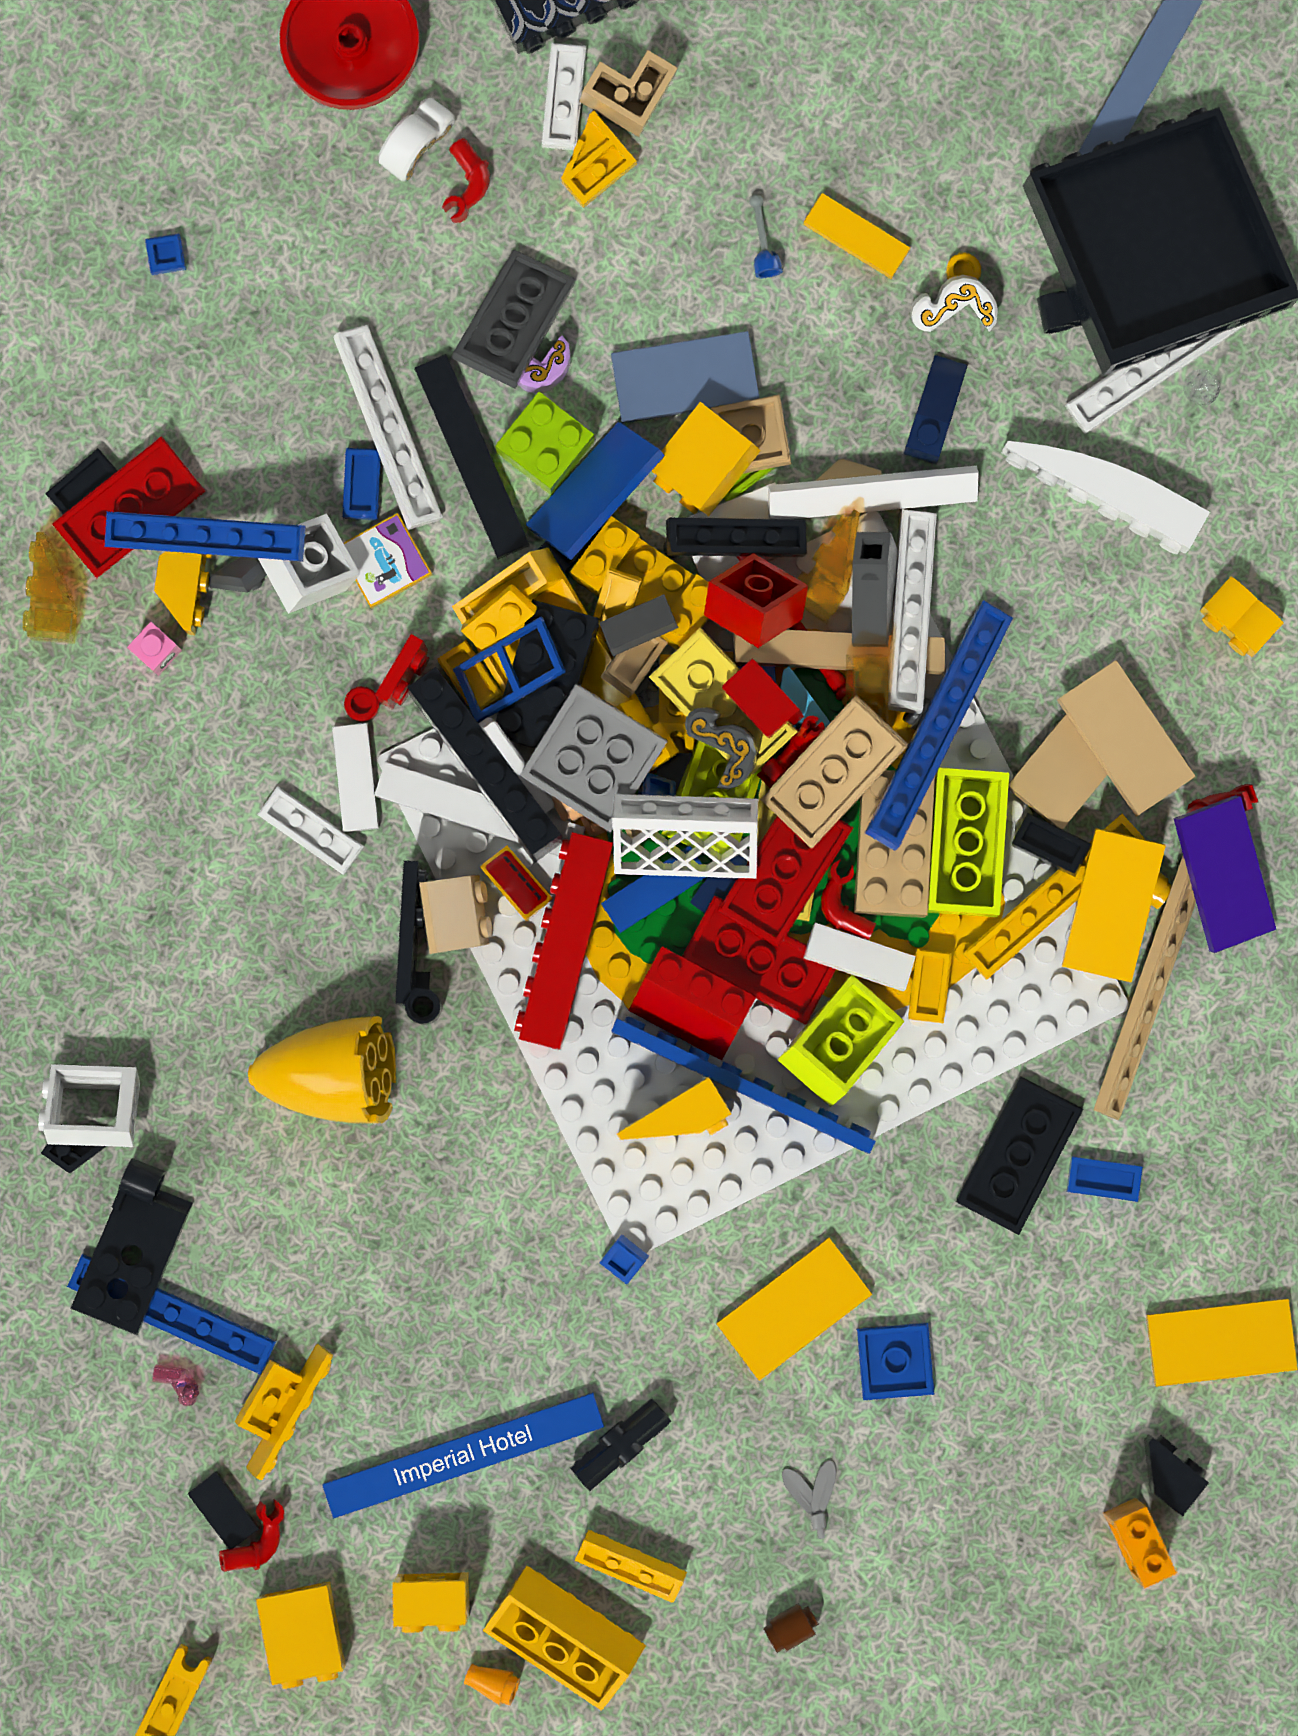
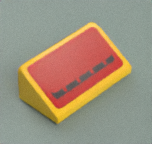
[480,845,553,922]

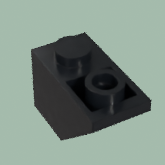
[1144,1434,1209,1517]

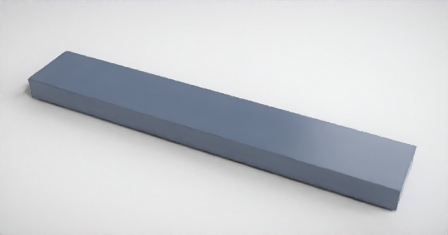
[1078,0,1203,155]

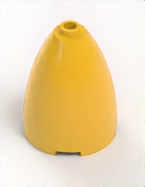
[248,1016,396,1123]

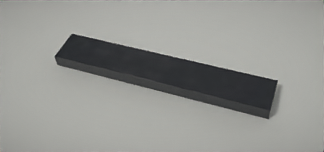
[414,354,530,559]

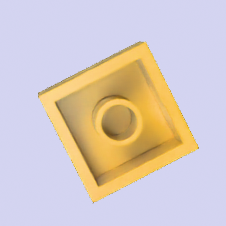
[392,1572,470,1633]

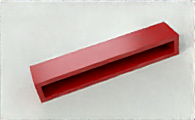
[514,832,614,1050]

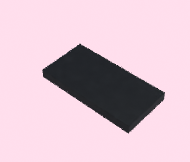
[955,1076,1084,1235]

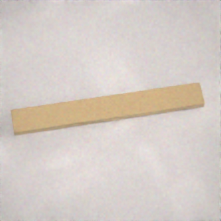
[1093,856,1196,1120]

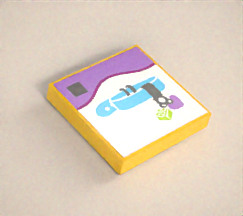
[344,513,432,609]

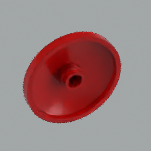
[279,0,420,110]

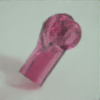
[153,1364,199,1406]

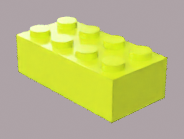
[928,768,1009,917]

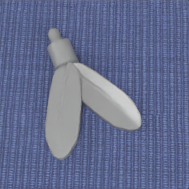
[782,1460,836,1539]

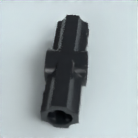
[570,1398,672,1491]

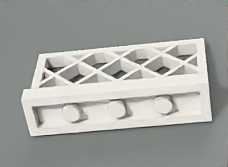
[612,794,758,879]

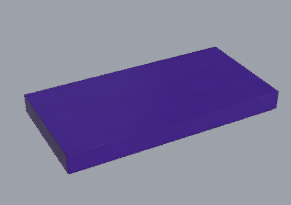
[1173,795,1277,953]

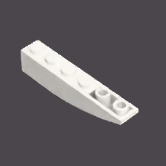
[1002,441,1210,554]

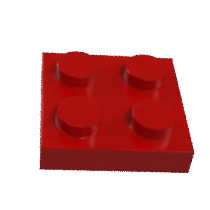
[375,634,430,710]

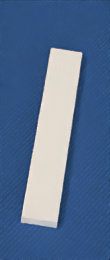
[1065,323,1249,434]
[333,325,442,530]
[768,466,979,519]
[886,509,937,714]
[374,762,586,856]

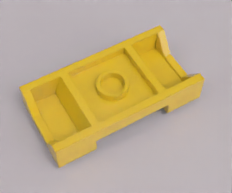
[570,516,709,650]

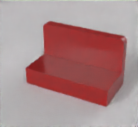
[722,658,804,738]

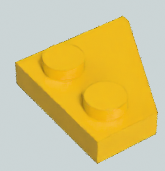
[561,111,637,208]

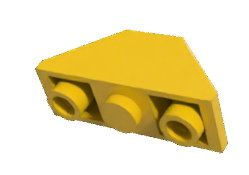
[154,551,213,635]

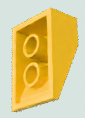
[617,1077,731,1140]

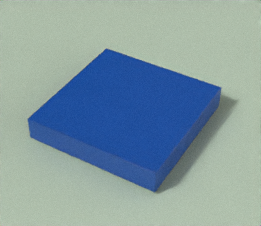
[857,1323,934,1401]

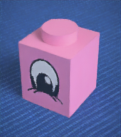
[127,622,182,676]

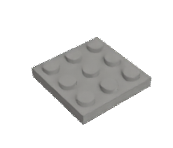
[520,684,668,833]

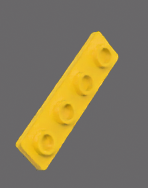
[234,1344,333,1481]

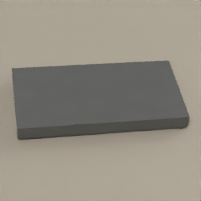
[452,249,576,389]

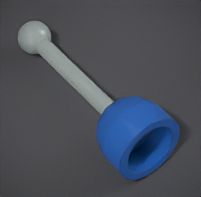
[749,194,783,278]

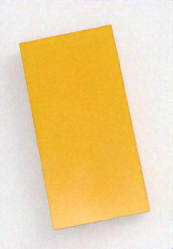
[1061,828,1166,983]
[716,1237,873,1381]
[1146,1298,1298,1387]

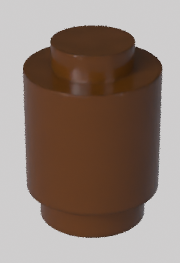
[763,1603,819,1653]

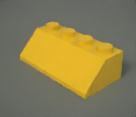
[483,1565,646,1711]

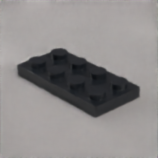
[496,599,601,748]

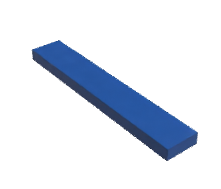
[104,511,306,561]
[67,1254,277,1375]

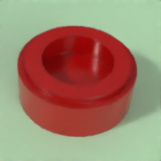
[344,686,380,722]

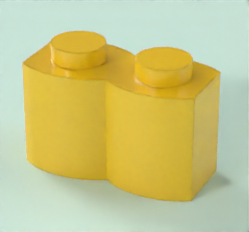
[1200,576,1284,657]

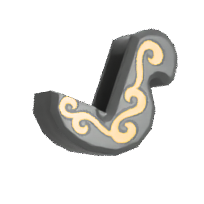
[685,707,759,790]

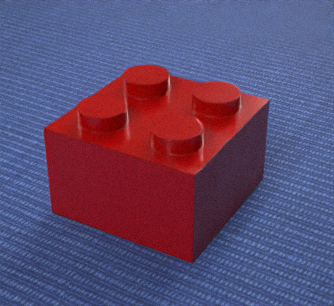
[704,553,808,648]

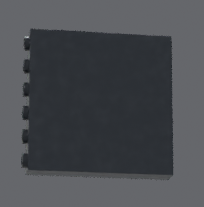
[1022,107,1298,376]

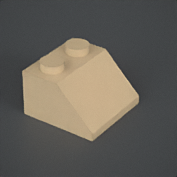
[419,874,492,954]

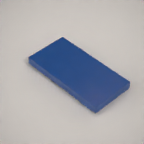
[526,421,665,560]

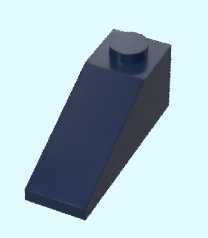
[903,355,968,464]

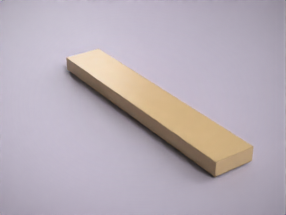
[733,630,945,675]

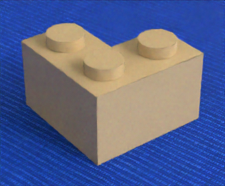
[579,50,678,137]

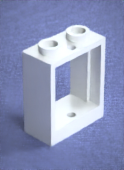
[38,1064,140,1147]

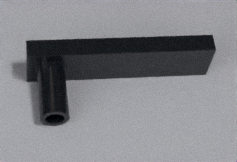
[663,517,807,558]

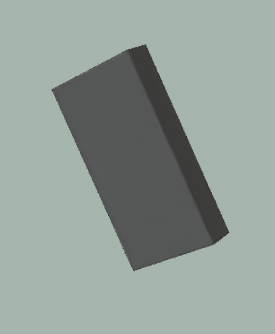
[599,594,678,656]

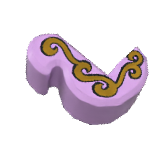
[518,336,571,394]

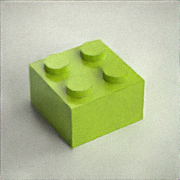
[495,391,595,496]

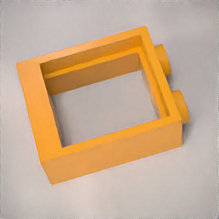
[1103,1498,1177,1589]

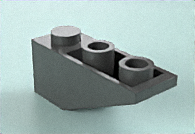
[852,532,898,647]

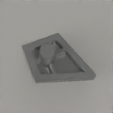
[209,557,267,593]

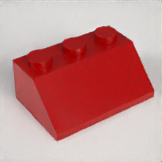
[628,947,756,1061]

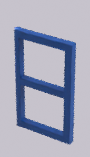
[453,616,566,723]

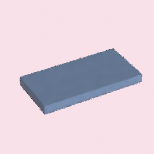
[611,331,759,424]

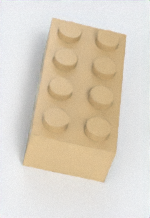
[854,770,935,918]

